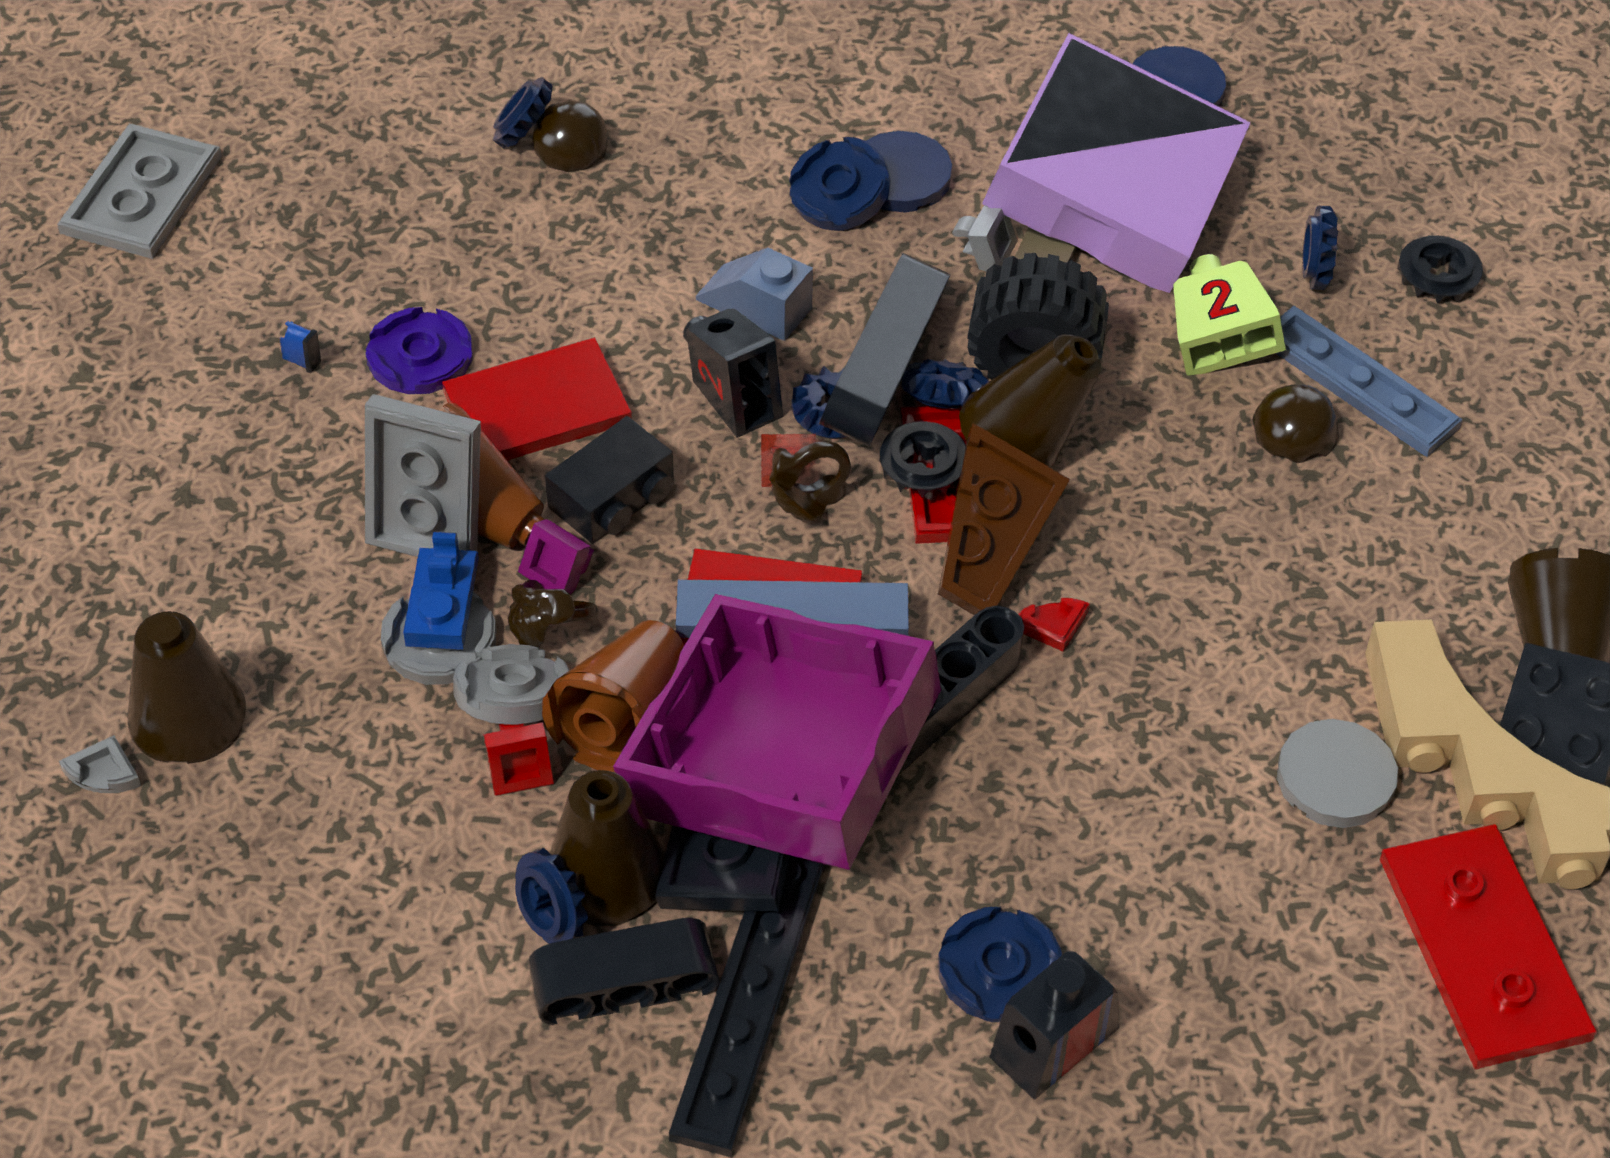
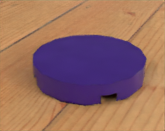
[366,307,472,395]

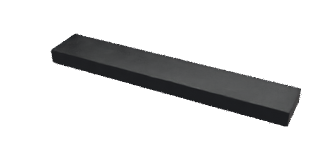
[669,855,826,1157]

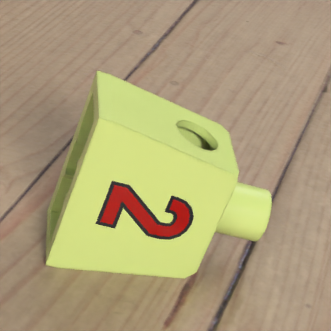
[1173,254,1286,375]

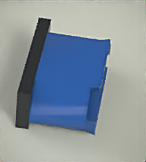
[280,321,321,373]

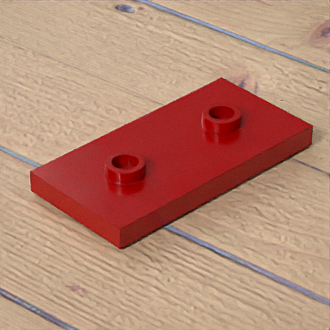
[1379,824,1597,1070]

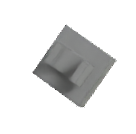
[952,205,1017,271]

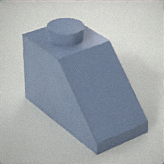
[696,248,813,341]

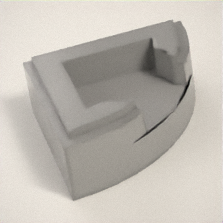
[59,735,141,793]

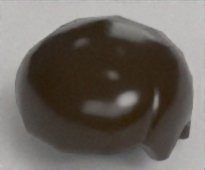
[532,100,608,172]
[1252,385,1339,463]

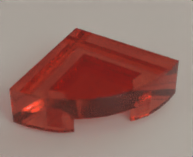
[761,434,816,487]

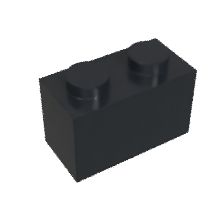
[545,416,674,544]

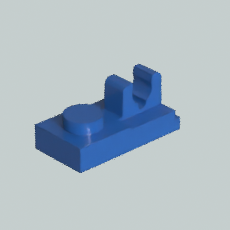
[403,532,479,650]

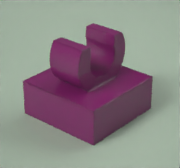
[518,519,594,595]

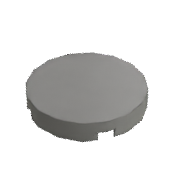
[381,592,497,685]
[453,644,570,725]
[1277,719,1398,828]

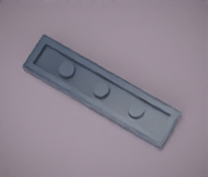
[1276,306,1463,457]
[676,579,909,638]

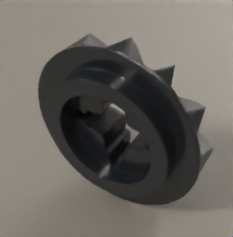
[1397,235,1483,304]
[879,421,966,498]

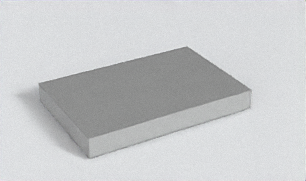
[57,123,222,259]
[365,394,481,557]

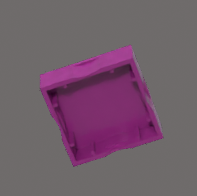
[613,594,941,870]

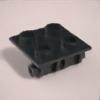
[1500,643,1610,785]

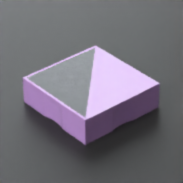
[982,33,1251,293]

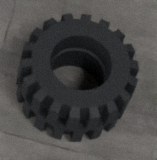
[967,253,1109,380]

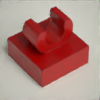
[483,722,554,796]

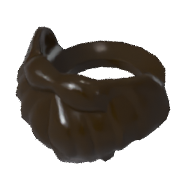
[769,441,851,522]
[508,580,596,648]

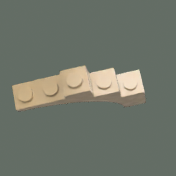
[1365,619,1610,889]

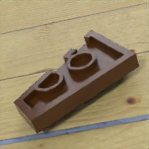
[938,423,1070,615]

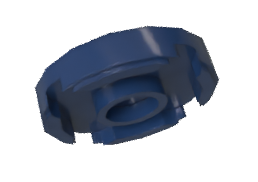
[1133,46,1226,106]
[866,130,952,213]
[789,137,891,231]
[938,907,1062,1022]

